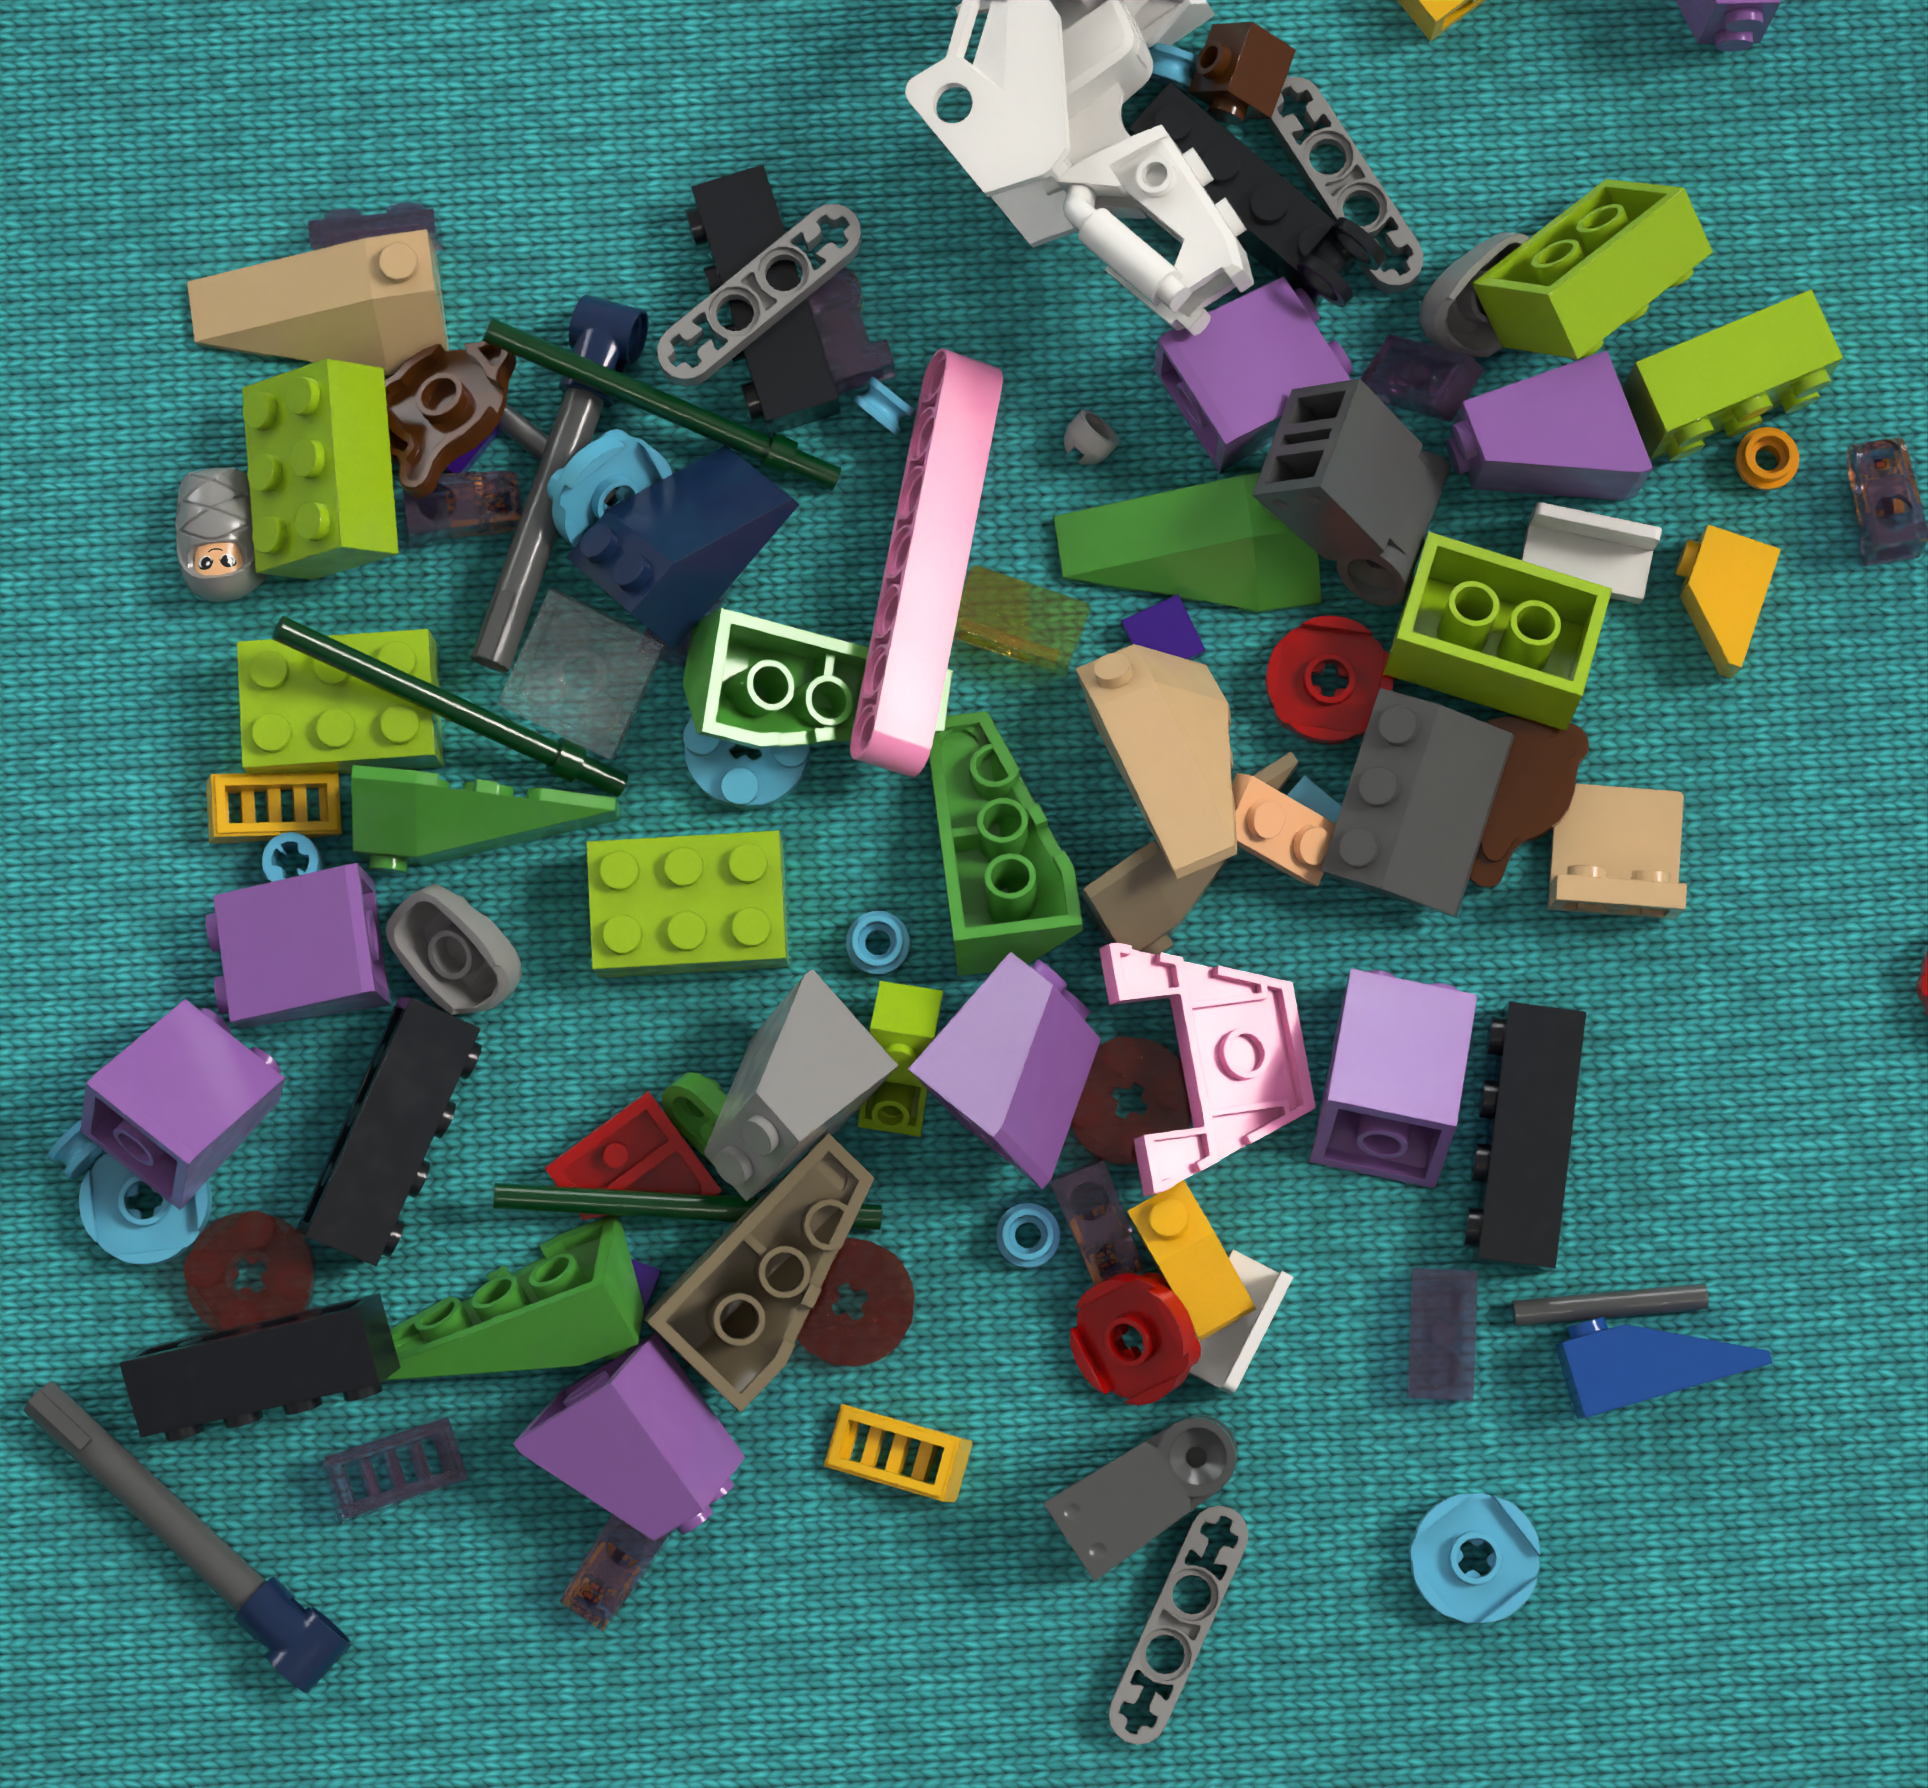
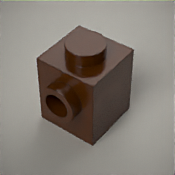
[1188,22,1296,125]

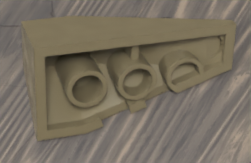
[1081,752,1299,955]
[642,1133,875,1412]

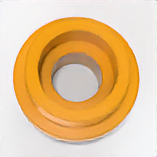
[1735,427,1799,491]

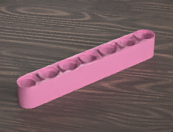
[850,348,1003,777]

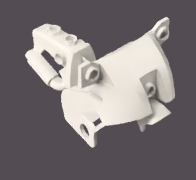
[905,0,1254,336]

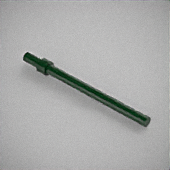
[482,318,841,491]
[272,616,628,797]
[493,1183,882,1230]

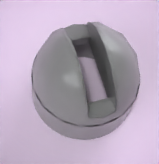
[1064,409,1119,465]

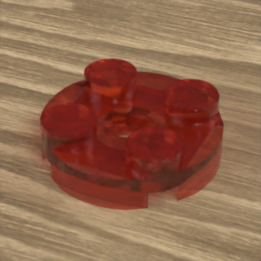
[1071,1037,1192,1166]
[184,1211,316,1331]
[797,1237,915,1367]

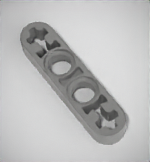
[1266,77,1423,293]
[657,204,862,387]
[1108,1506,1249,1745]

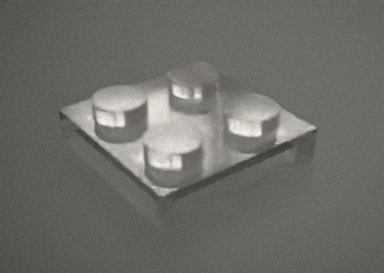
[497,589,667,759]

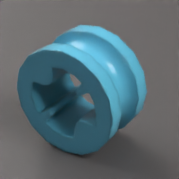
[1148,43,1198,90]
[852,376,916,435]
[262,832,323,882]
[48,1121,105,1180]

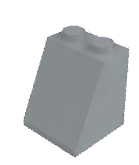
[703,969,898,1201]

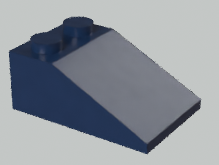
[566,446,799,650]

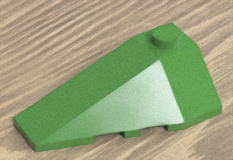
[1053,472,1322,614]
[683,608,953,749]
[929,711,1083,976]
[351,765,621,874]
[385,1215,644,1380]

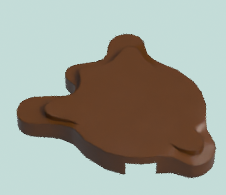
[385,341,516,498]
[1470,716,1589,889]

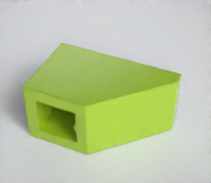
[857,981,943,1137]

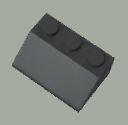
[1321,688,1515,918]

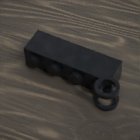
[1128,82,1387,308]

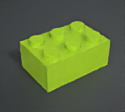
[1472,179,1713,360]
[1622,289,1843,461]
[242,358,399,580]
[1383,531,1612,731]
[237,629,444,774]
[586,830,789,978]

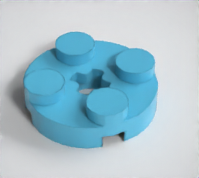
[547,429,672,548]
[683,715,810,809]
[79,1151,212,1266]
[1408,1493,1540,1623]

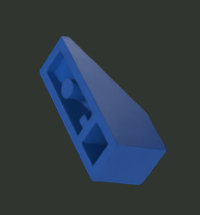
[1555,1317,1773,1419]

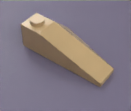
[187,229,449,378]
[1075,644,1237,879]

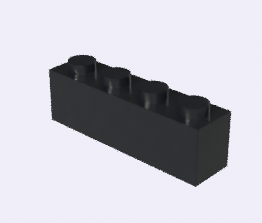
[685,164,841,436]
[295,996,482,1266]
[1463,1001,1586,1272]
[119,1293,401,1441]

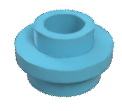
[846,911,910,975]
[996,1203,1060,1268]

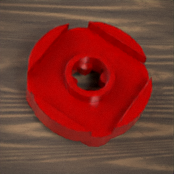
[1265,615,1394,745]
[1070,1272,1201,1405]

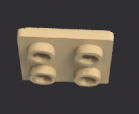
[1548,784,1687,919]

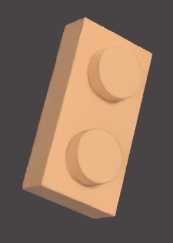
[1232,773,1336,886]

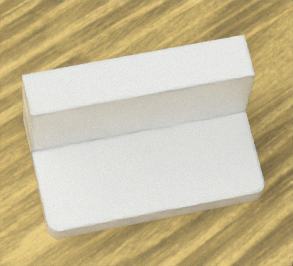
[1520,502,1662,604]
[1189,1249,1293,1395]

